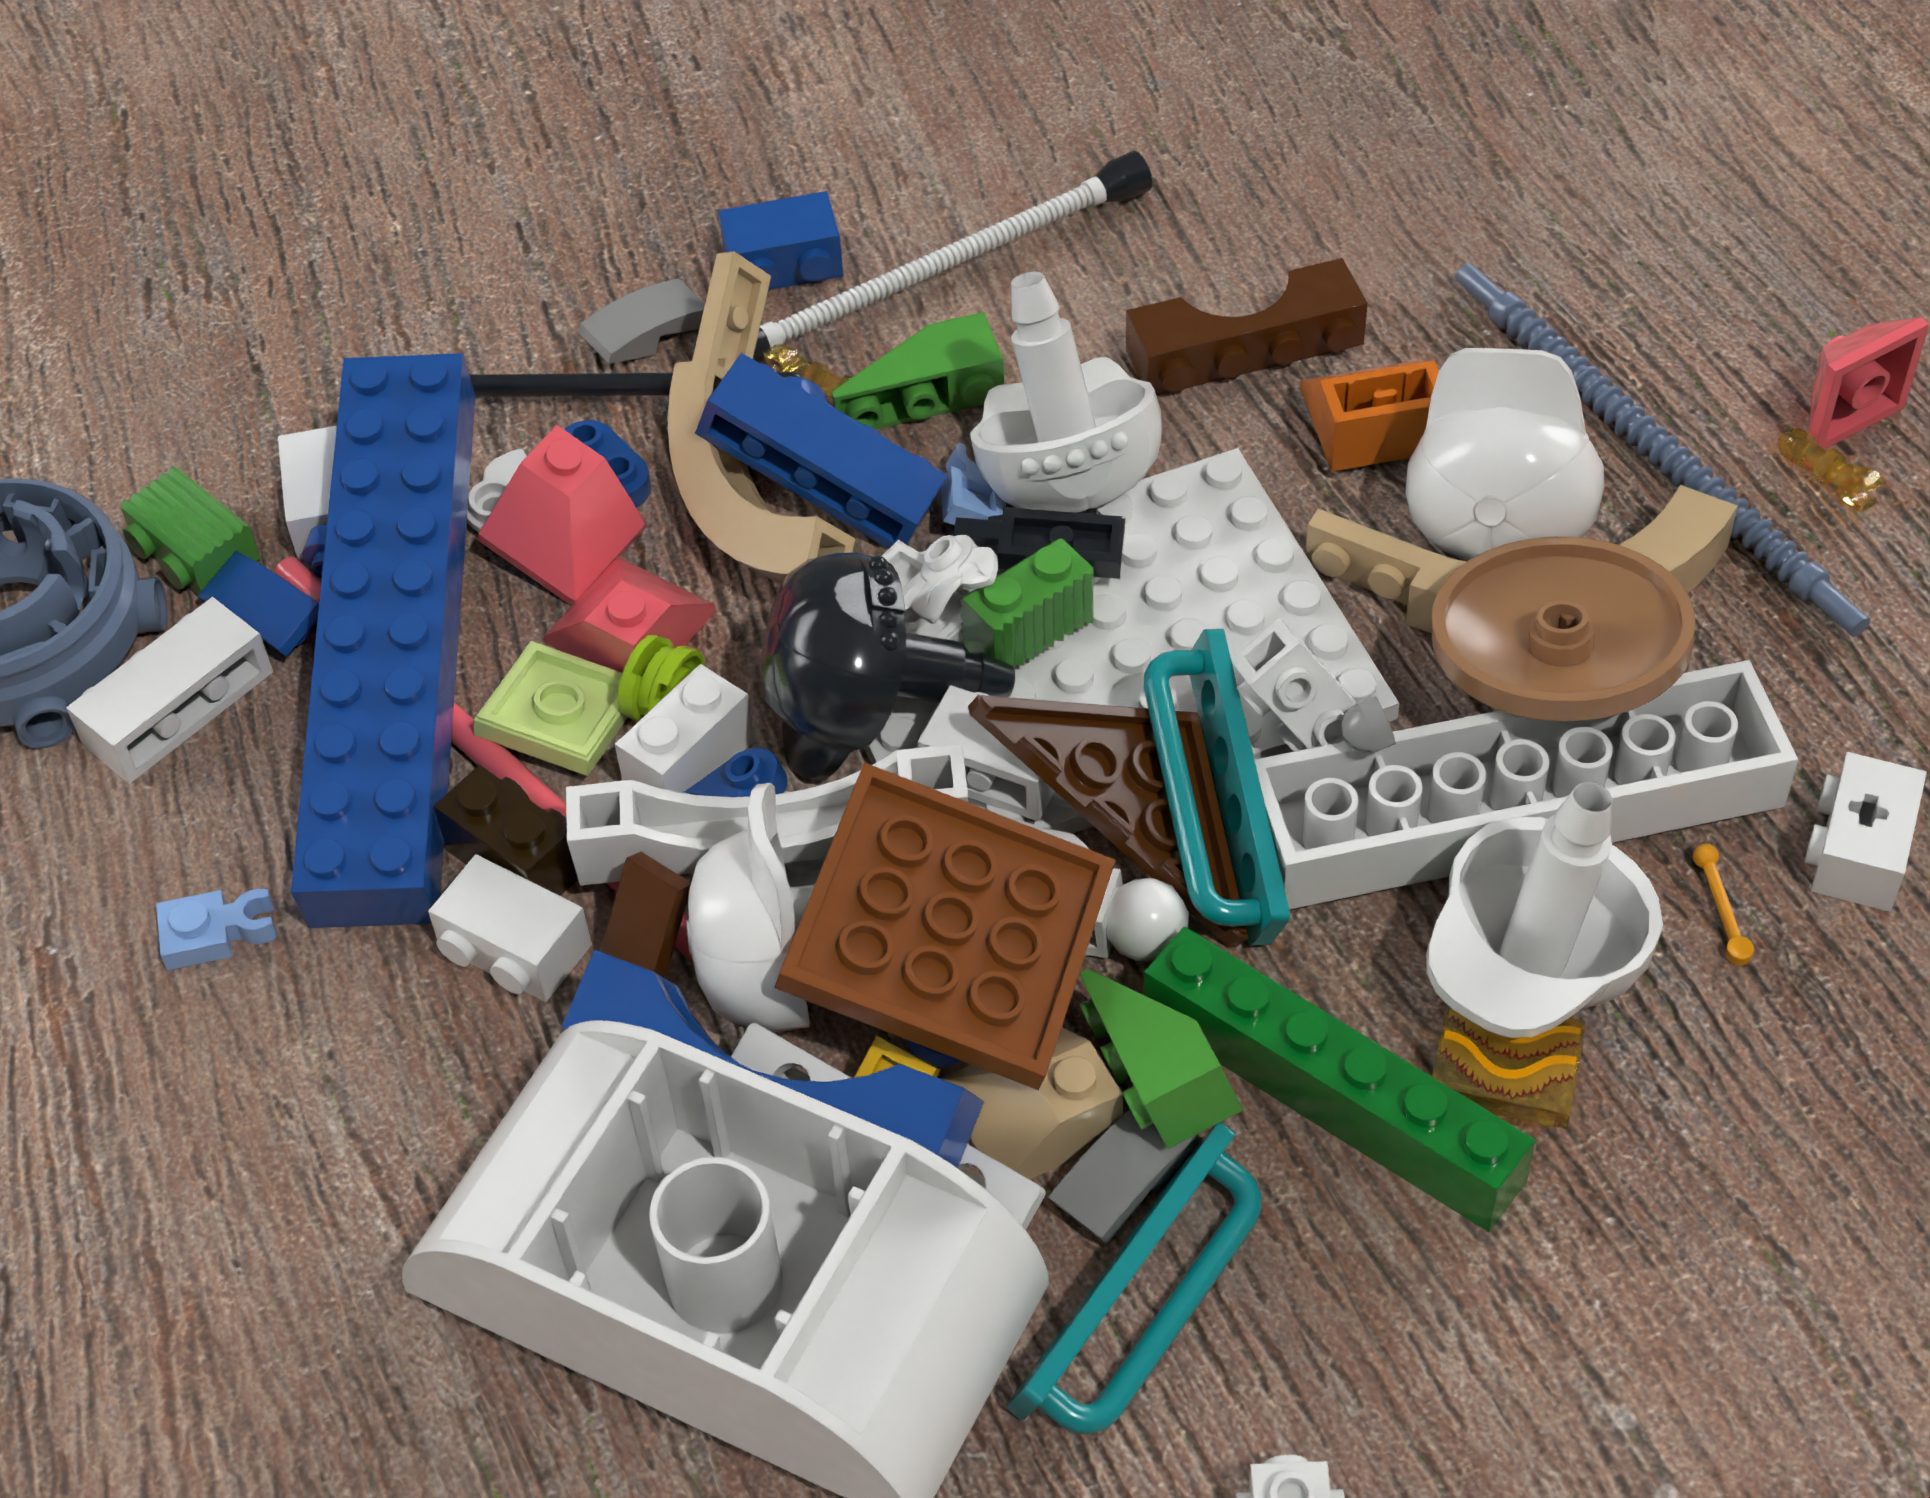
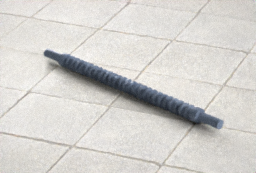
[1455,263,1870,637]

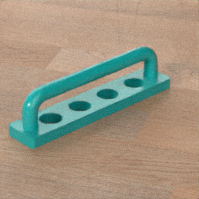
[1144,629,1290,945]
[1005,1122,1262,1434]

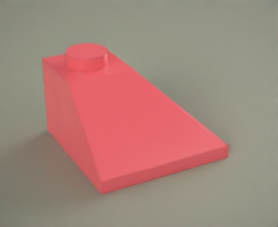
[1806,317,1929,455]
[477,425,646,606]
[544,557,715,673]

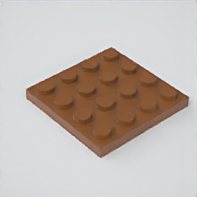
[774,762,1116,1090]

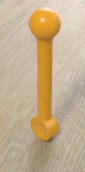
[1693,843,1754,966]

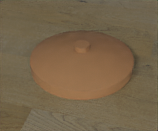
[1432,537,1695,722]

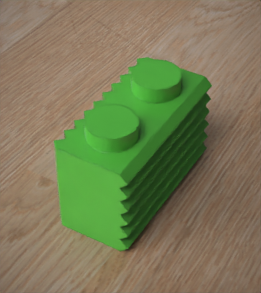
[120,467,261,594]
[959,538,1094,669]

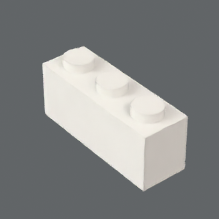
[66,597,273,784]

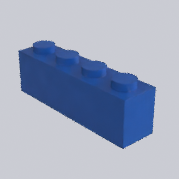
[695,352,948,549]

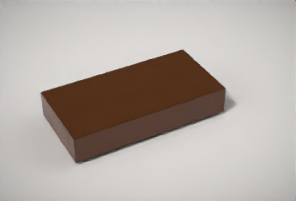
[600,852,691,978]

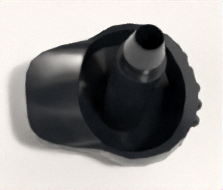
[761,553,1015,781]

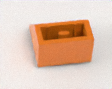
[1300,360,1439,472]

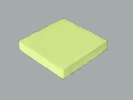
[474,641,628,776]

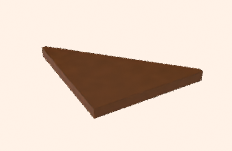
[968,695,1248,947]

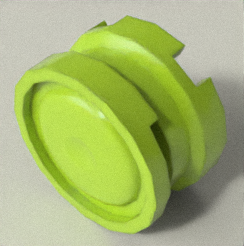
[618,634,706,722]

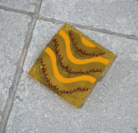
[1432,1004,1586,1129]

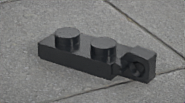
[953,507,1125,579]

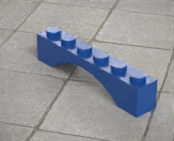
[561,950,984,1168]

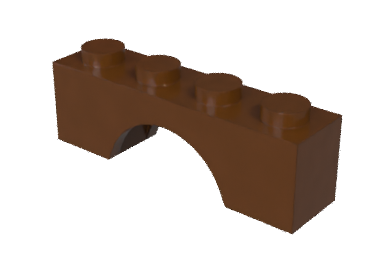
[1126,258,1368,396]

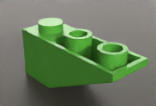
[832,312,1004,430]
[1079,969,1243,1149]

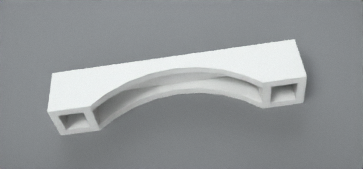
[566,743,969,886]

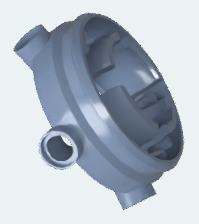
[0,478,167,748]

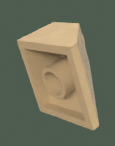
[940,1028,1123,1180]

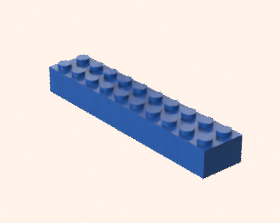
[291,353,476,928]

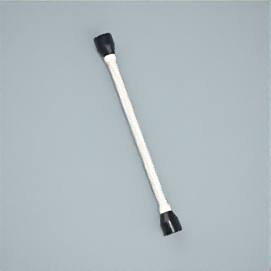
[753,150,1152,363]

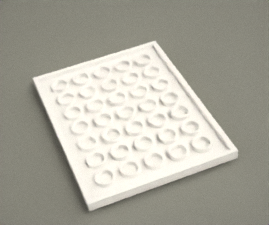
[864,448,1399,834]

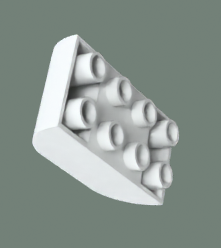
[402,1021,1049,1498]

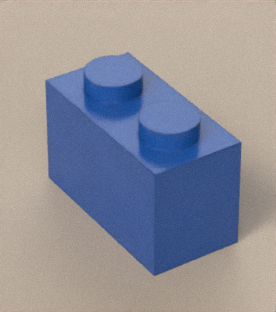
[718,191,844,290]

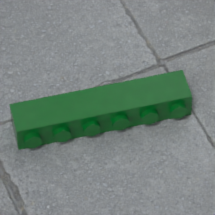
[1144,926,1536,1232]

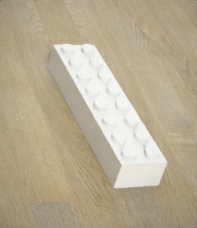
[1255,660,1798,909]

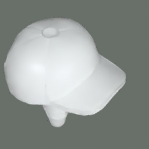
[970,272,1162,513]
[1405,348,1604,562]
[1426,782,1663,1038]
[686,783,814,1032]

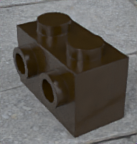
[433,765,578,896]

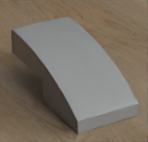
[578,278,705,364]
[1048,1109,1200,1245]

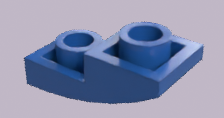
[197,551,319,657]

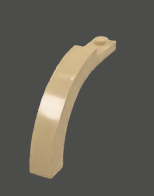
[668,251,855,584]
[1305,485,1738,633]

